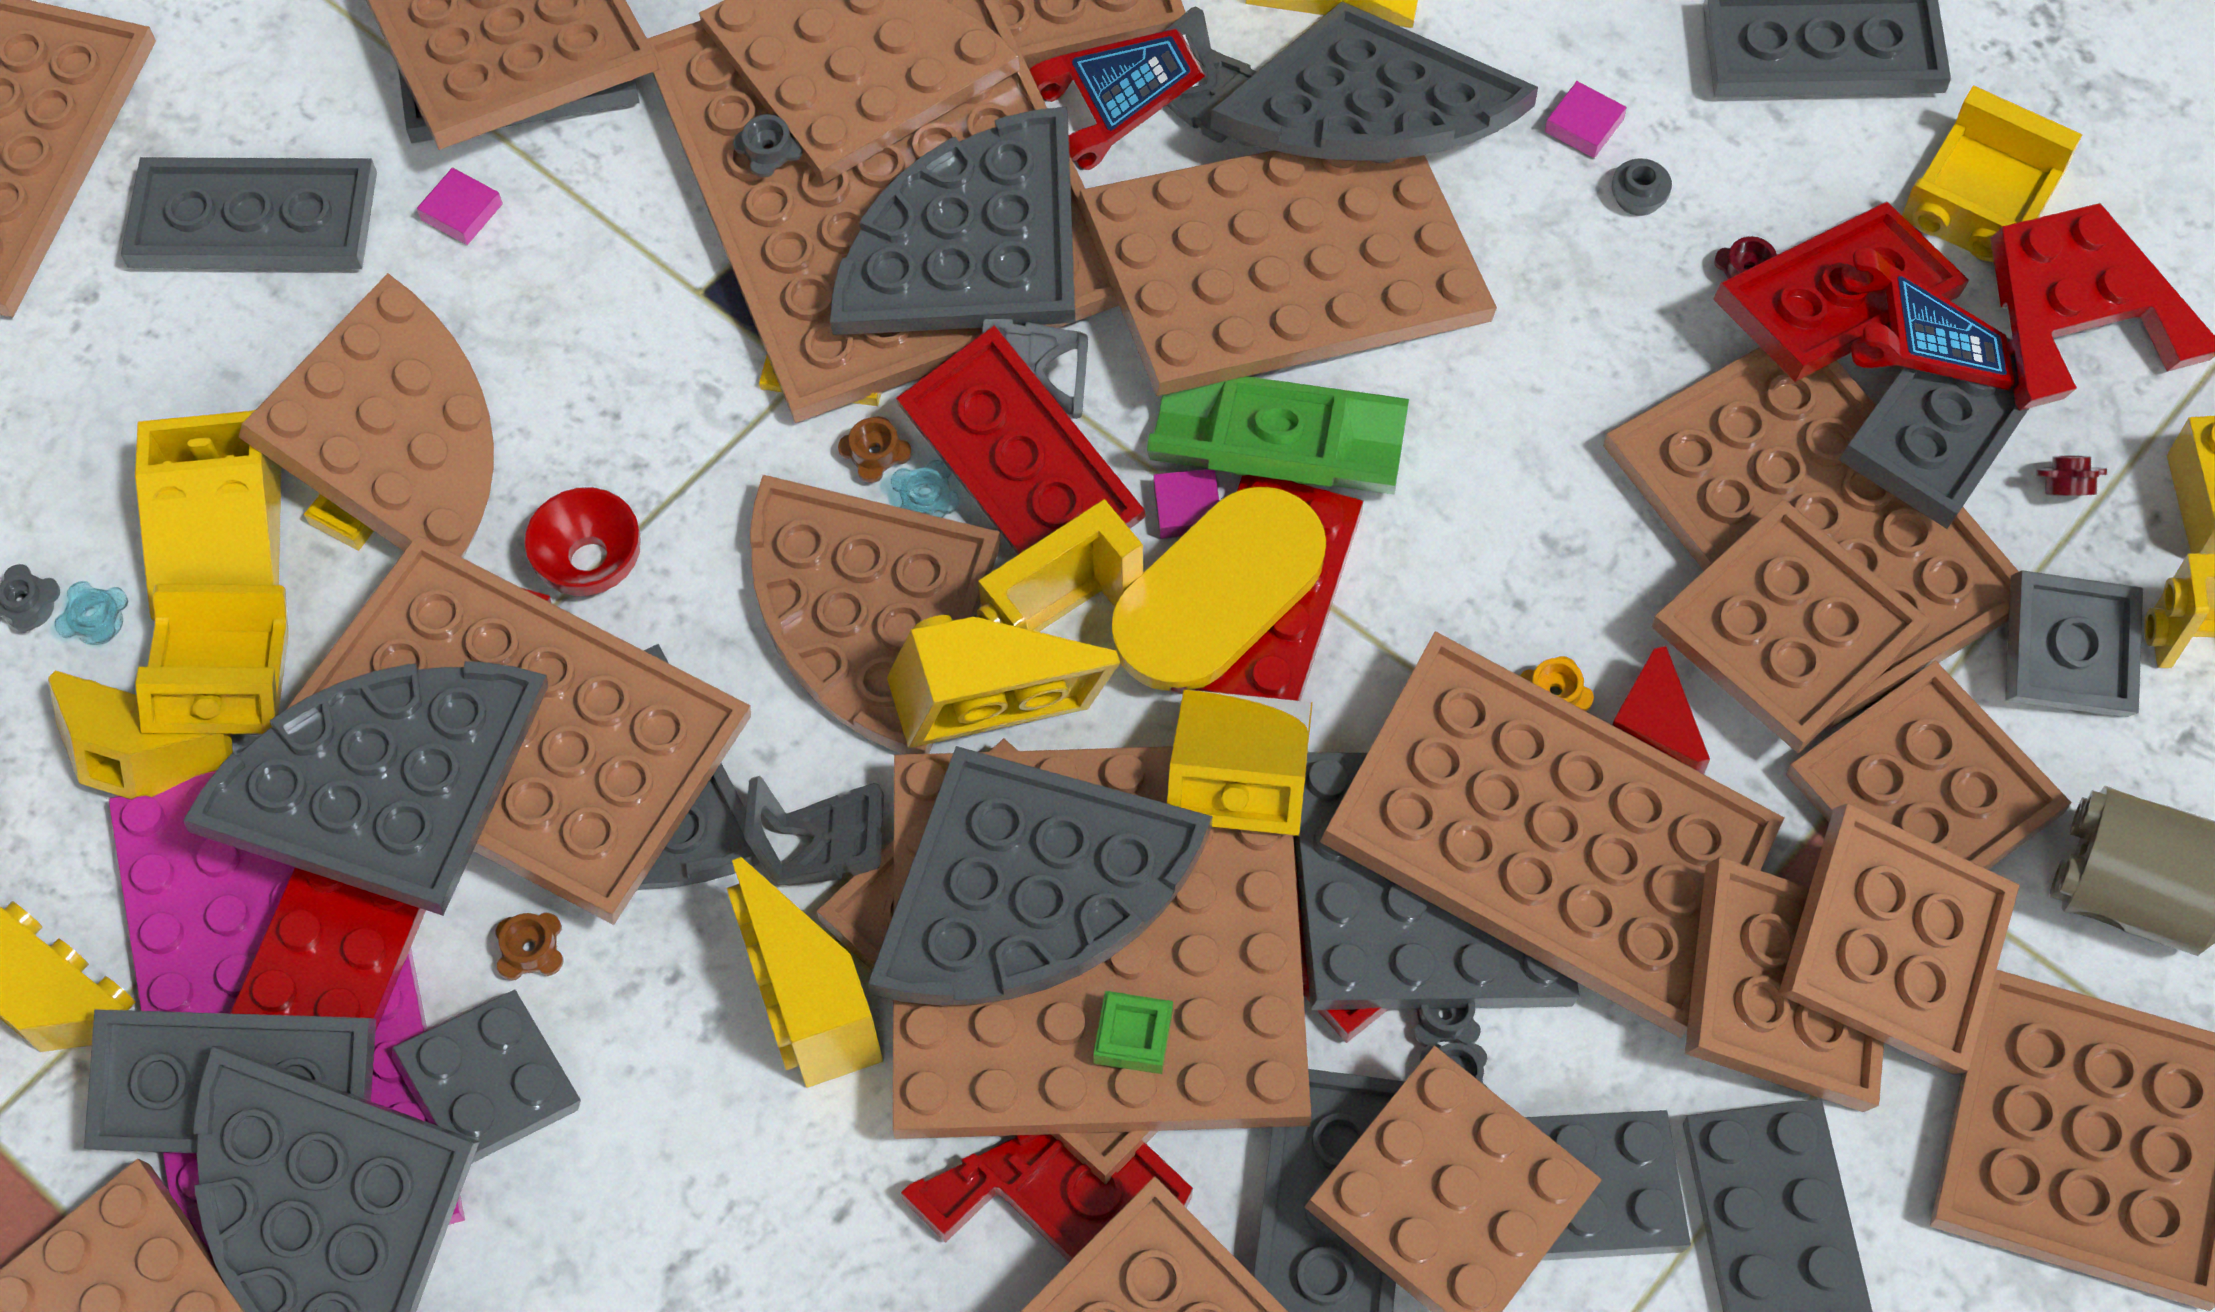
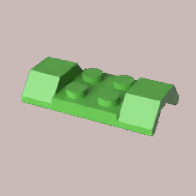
[1147,376,1409,495]

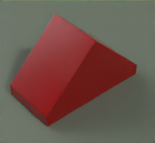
[1612,646,1710,774]

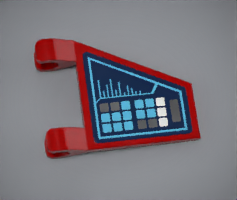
[1029,29,1205,170]
[1841,247,2015,390]

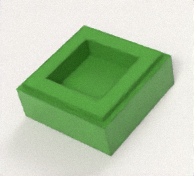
[1093,991,1173,1074]

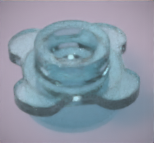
[891,460,959,518]
[54,581,128,645]

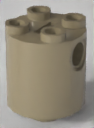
[2049,786,2215,956]

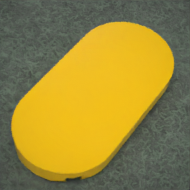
[1112,487,1326,691]

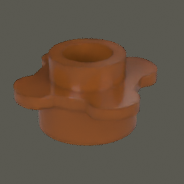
[838,416,912,483]
[495,912,564,981]

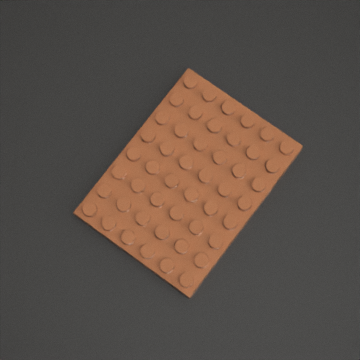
[647,0,1119,423]

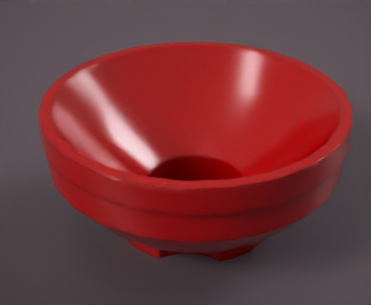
[525,487,641,596]

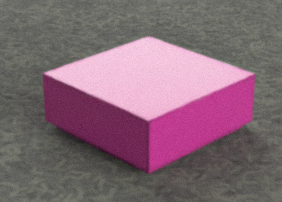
[1545,81,1627,159]
[417,167,503,245]
[1153,469,1219,539]

